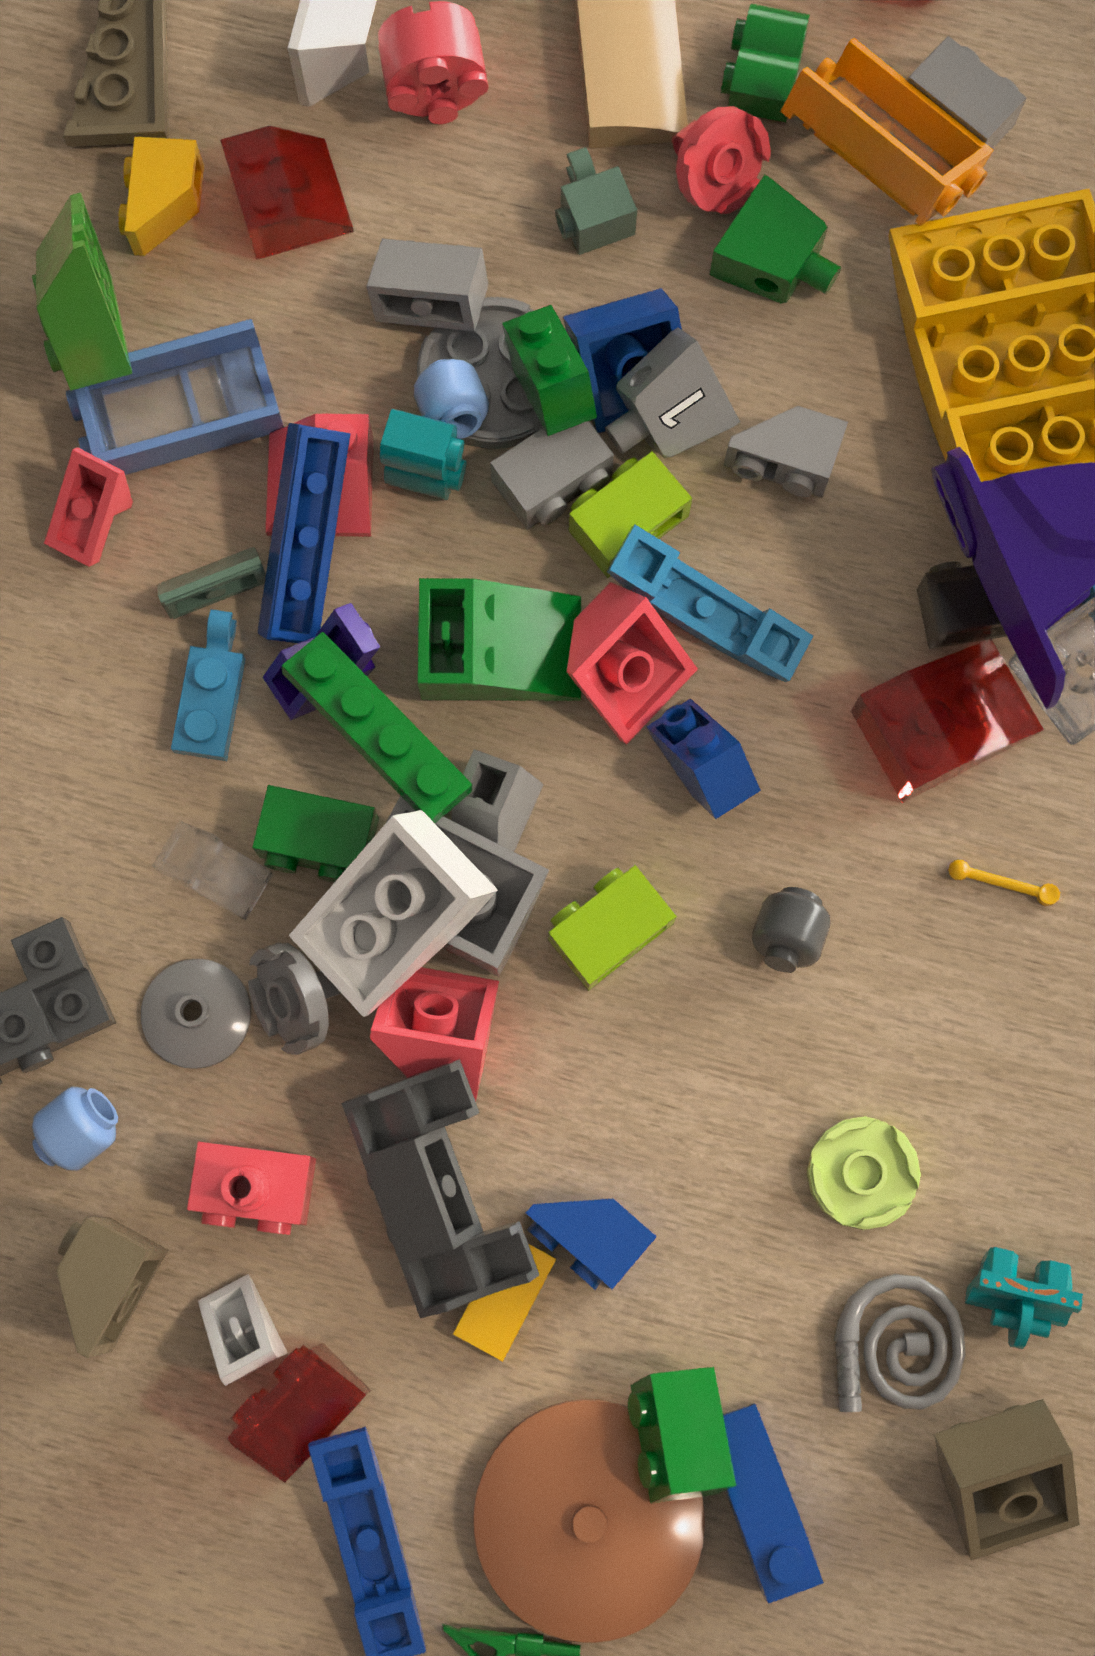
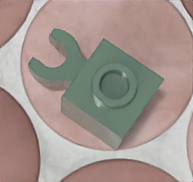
[555,147,637,255]

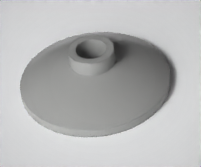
[141,959,251,1069]

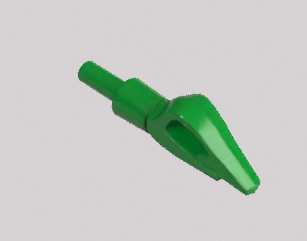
[442,1624,581,1656]

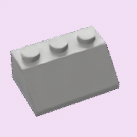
[385,796,549,977]

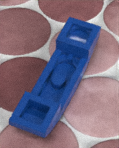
[308,1427,426,1656]

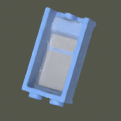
[66,319,284,475]

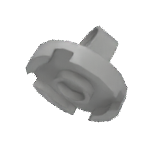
[248,943,341,1055]

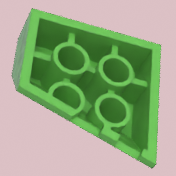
[32,192,133,391]

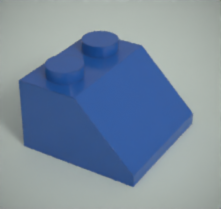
[563,288,682,433]

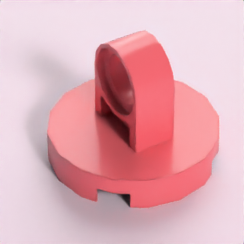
[672,106,771,214]

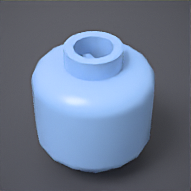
[414,359,489,439]
[32,1087,118,1171]

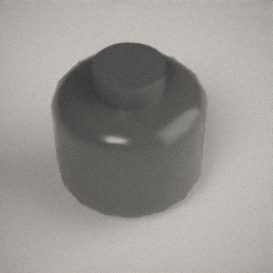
[752,887,831,973]

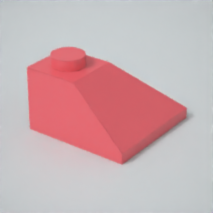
[266,414,374,537]
[566,582,698,745]
[370,967,499,1101]

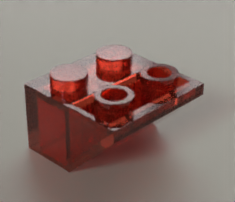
[226,1343,371,1483]

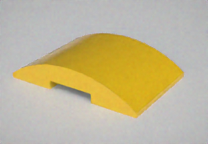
[888,188,1095,482]

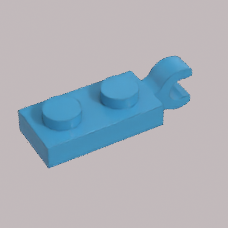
[171,609,246,761]

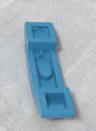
[607,524,813,682]

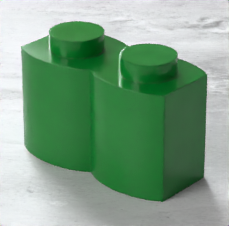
[721,3,810,122]

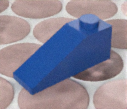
[723,1403,824,1604]

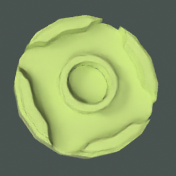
[807,1116,921,1230]

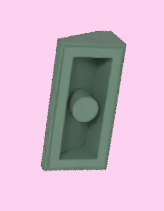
[157,547,266,619]

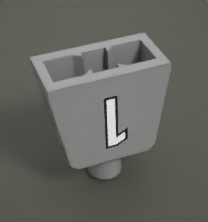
[605,327,740,458]

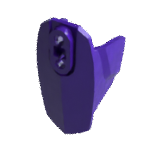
[932,447,1095,710]

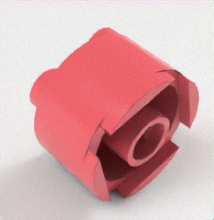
[378,1,489,125]

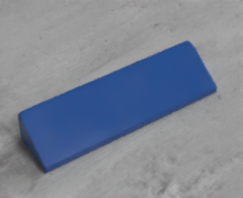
[258,423,351,643]

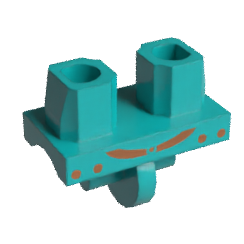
[965,1247,1083,1349]

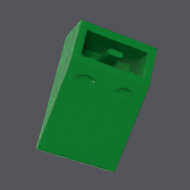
[418,578,581,701]

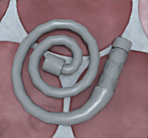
[834,1274,966,1412]

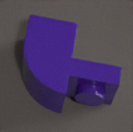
[263,603,380,720]

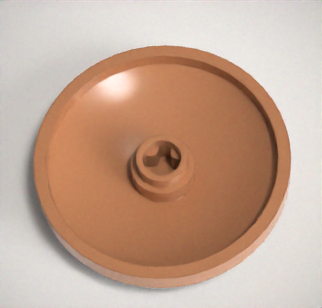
[473,1399,705,1643]

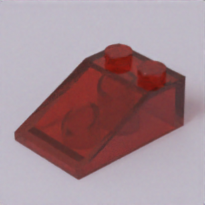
[851,639,1044,803]

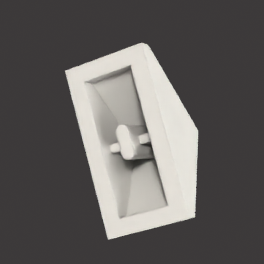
[198,1274,288,1386]

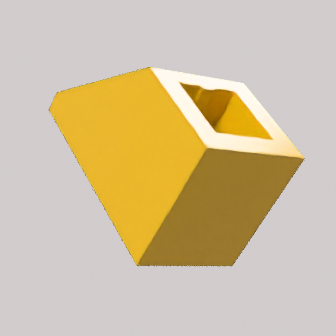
[118,136,204,256]

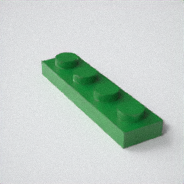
[281,632,473,823]

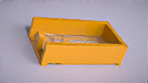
[780,38,994,226]

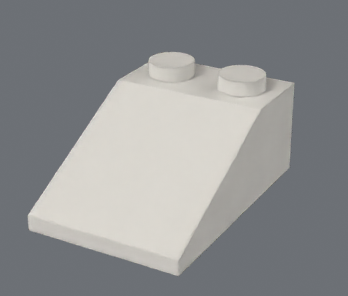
[289,810,498,1017]

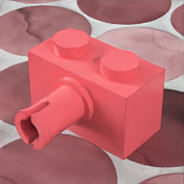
[187,1141,316,1235]

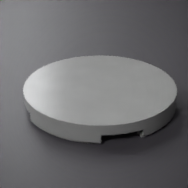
[417,297,543,449]

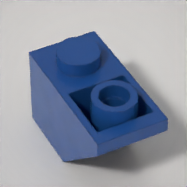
[646,698,761,819]
[526,1199,657,1290]

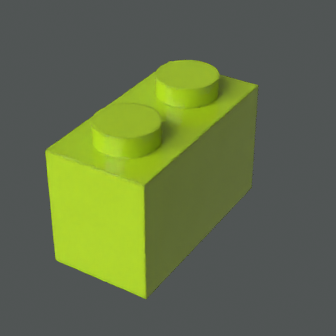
[569,451,692,578]
[548,865,677,991]

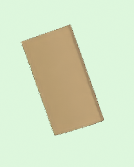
[574,0,688,149]

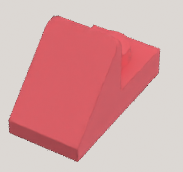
[44,447,133,567]

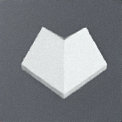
[288,0,377,107]

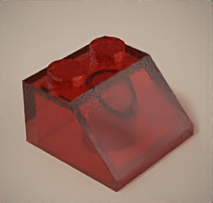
[220,126,354,260]

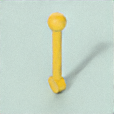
[948,859,1060,906]

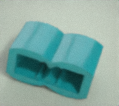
[380,409,467,500]

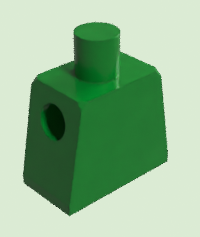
[709,174,841,303]

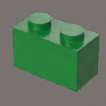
[502,305,597,436]
[252,785,379,883]
[628,1367,736,1504]

